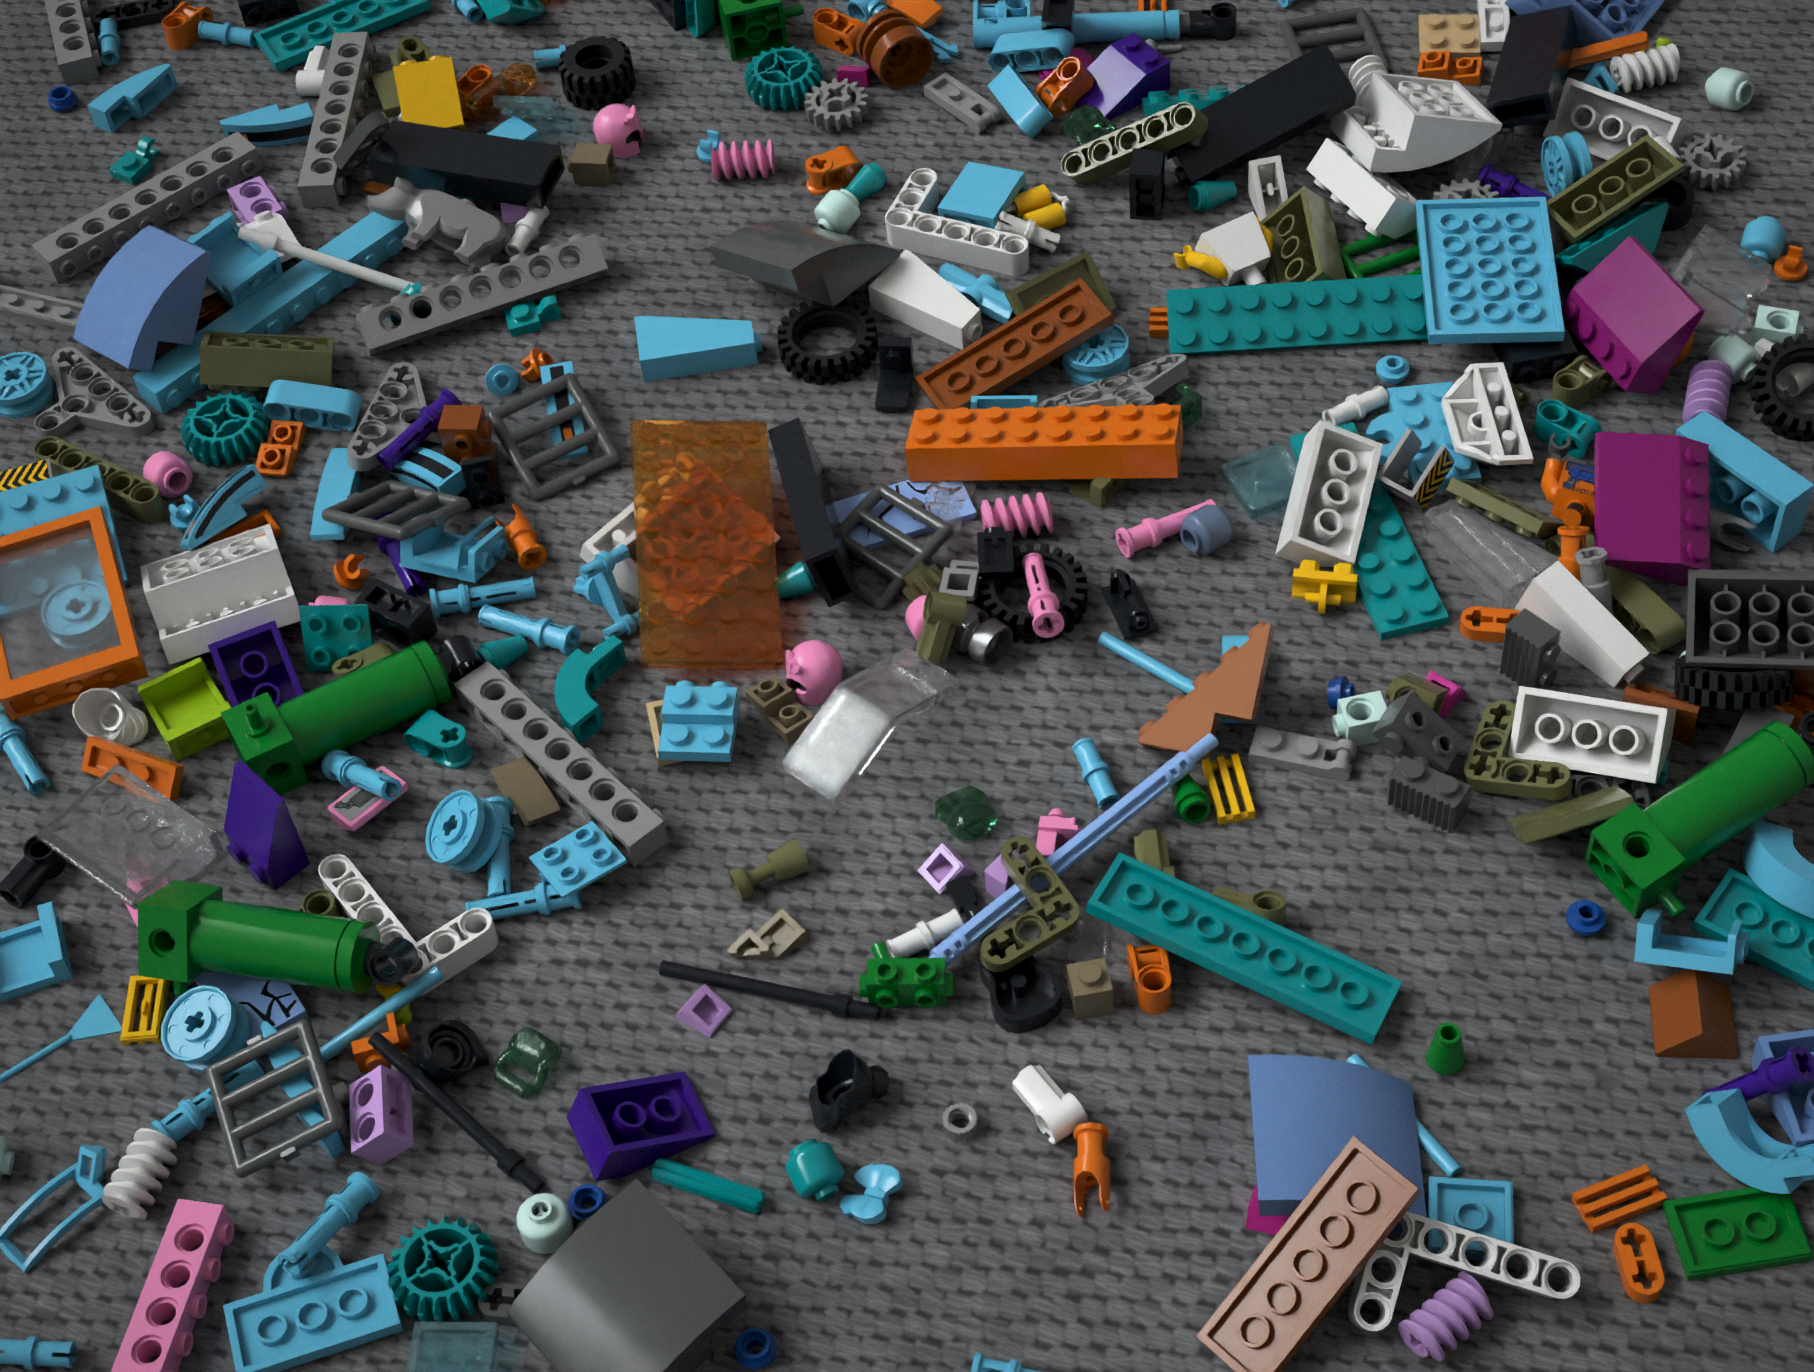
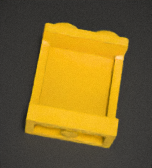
[393,55,467,131]

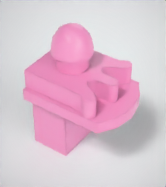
[1036,808,1083,859]

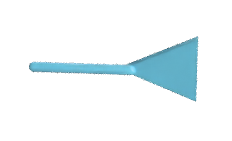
[413,516,495,572]
[0,994,122,1083]

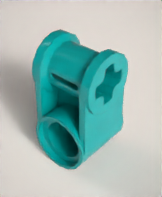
[1533,399,1602,459]
[403,710,473,769]

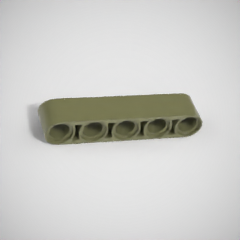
[1060,102,1208,185]
[33,436,167,524]
[1544,525,1686,656]

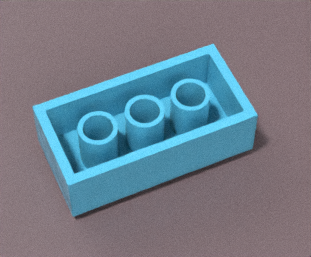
[1675,410,1814,553]

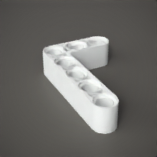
[885,168,1030,276]
[318,854,498,996]
[1348,1211,1581,1331]

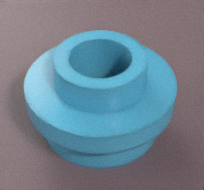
[1376,355,1409,384]

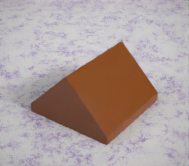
[1622,682,1704,745]
[1649,969,1738,1059]

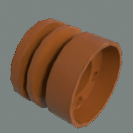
[856,9,934,89]

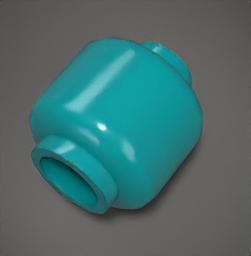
[785,1139,845,1202]

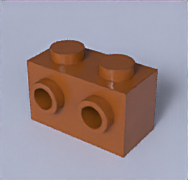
[438,405,498,466]

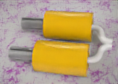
[1006,184,1070,230]

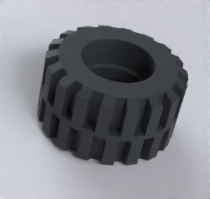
[558,36,636,111]

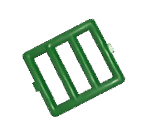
[1340,229,1421,279]

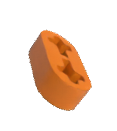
[1459,606,1521,643]
[1613,1223,1665,1303]

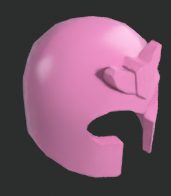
[593,103,645,159]
[786,640,843,706]

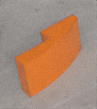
[886,0,945,29]
[1417,50,1484,85]
[256,420,307,478]

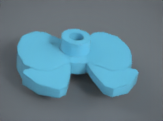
[840,1164,904,1224]

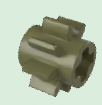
[902,562,943,603]

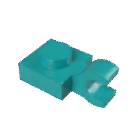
[109,136,160,185]
[503,295,562,337]

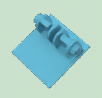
[529,821,628,899]

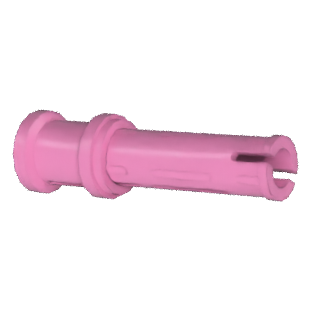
[1115,499,1216,558]
[1021,552,1064,638]

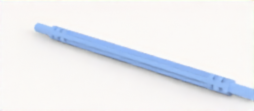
[928,733,1218,968]

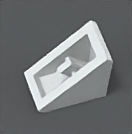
[1248,155,1288,222]

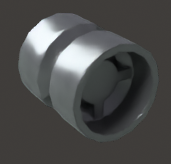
[951,604,1013,667]

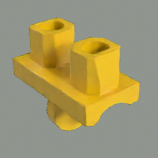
[1292,559,1358,614]

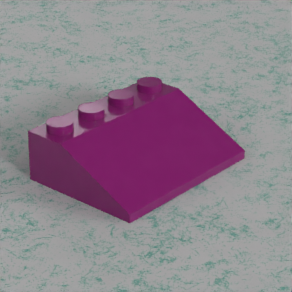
[1562,236,1705,395]
[1594,432,1711,587]

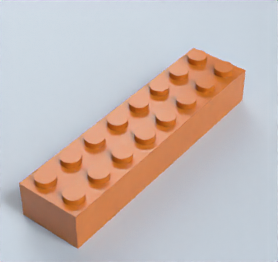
[904,403,1184,482]

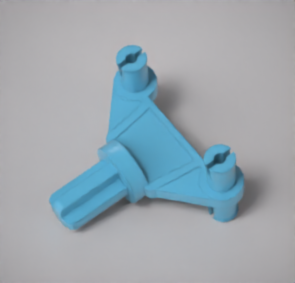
[573,544,652,640]

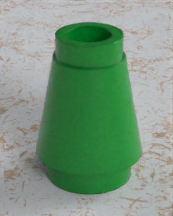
[1171,773,1211,824]
[1425,1023,1466,1075]

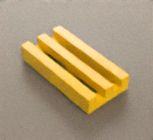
[1202,753,1255,825]
[120,975,170,1046]

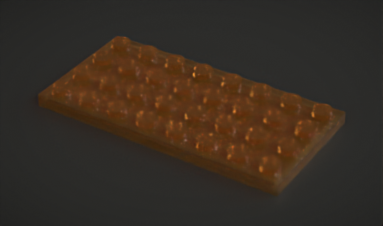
[630,420,783,668]

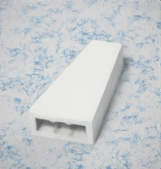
[868,249,983,350]
[1515,561,1650,688]

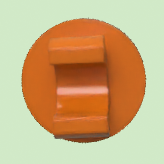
[1773,245,1808,281]
[521,348,554,382]
[333,554,370,591]

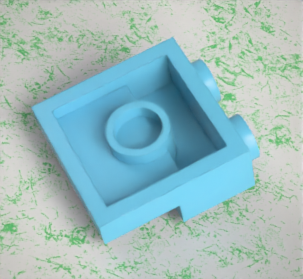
[658,680,740,762]

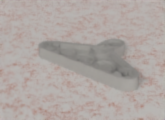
[34,347,155,439]
[1038,354,1190,407]
[347,362,442,471]

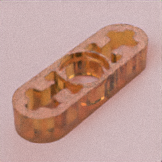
[465,62,536,123]

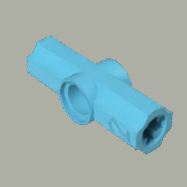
[938,262,1016,324]

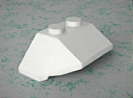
[1441,362,1534,466]

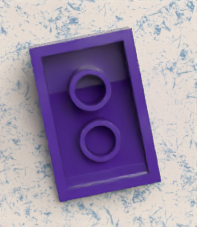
[1074,33,1170,126]
[208,620,304,707]
[224,760,310,890]
[566,1071,716,1182]

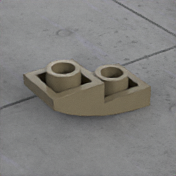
[745,674,818,744]
[491,757,561,827]

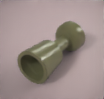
[728,838,811,901]

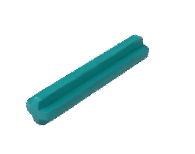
[651,1158,766,1213]

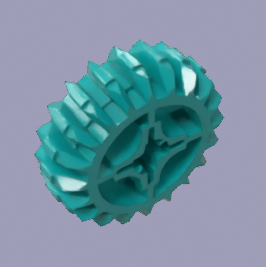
[744,45,824,112]
[180,390,270,468]
[387,1215,499,1326]

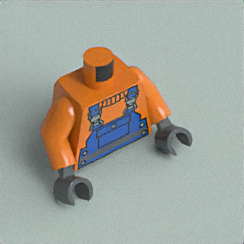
[1541,433,1595,530]

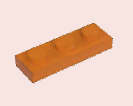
[81,736,184,801]

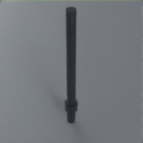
[659,960,882,1021]
[368,1031,545,1195]

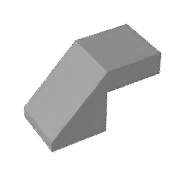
[939,560,981,601]

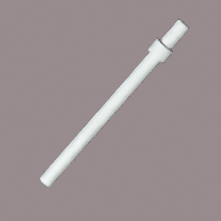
[238,226,423,292]

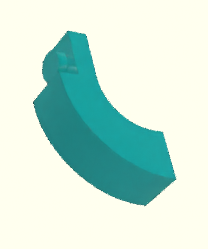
[554,635,627,745]

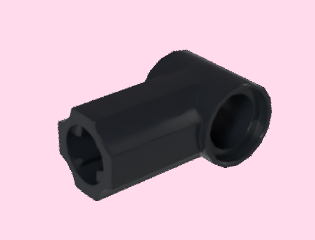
[0,833,66,909]

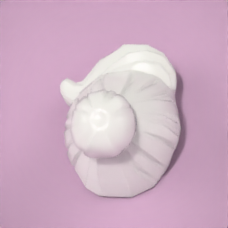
[72,688,148,747]

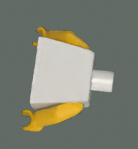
[1174,211,1273,286]

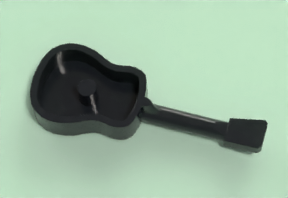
[946,875,1062,1033]

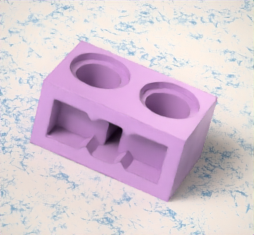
[227,176,290,226]
[349,1065,414,1165]

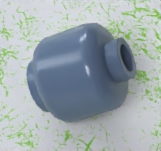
[1180,505,1233,555]

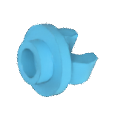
[697,129,727,163]
[485,364,518,396]
[169,494,200,531]

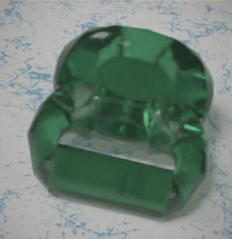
[1063,105,1117,147]
[935,785,997,841]
[493,1027,563,1098]

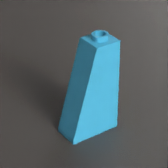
[634,316,763,382]

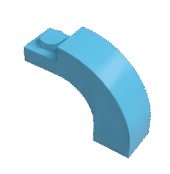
[1742,820,1814,919]
[1684,1088,1814,1194]

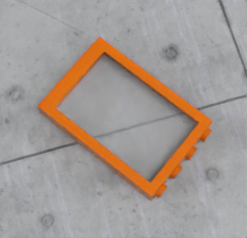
[0,506,149,721]

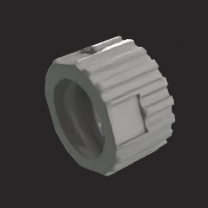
[942,1103,978,1142]

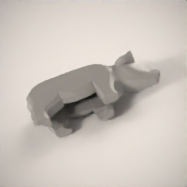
[367,177,511,276]

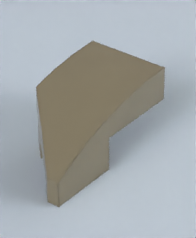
[727,908,810,960]

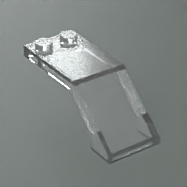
[780,648,961,803]

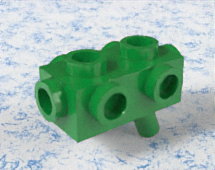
[859,942,954,1009]

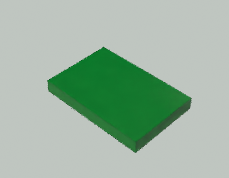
[1662,1187,1814,1281]

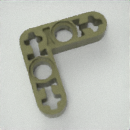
[1463,700,1573,800]
[980,836,1080,972]

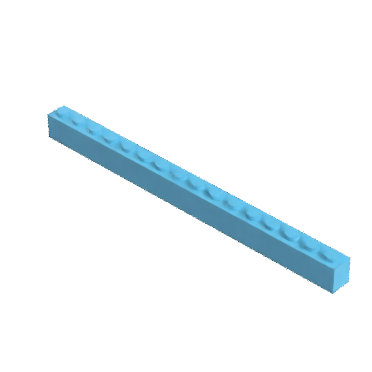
[133,116,540,415]

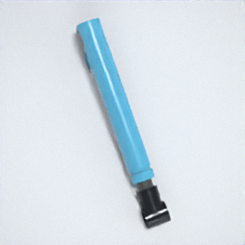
[973,0,1237,48]

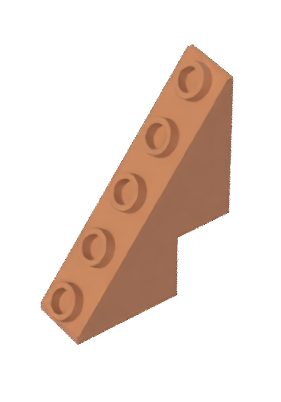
[1138,621,1275,759]

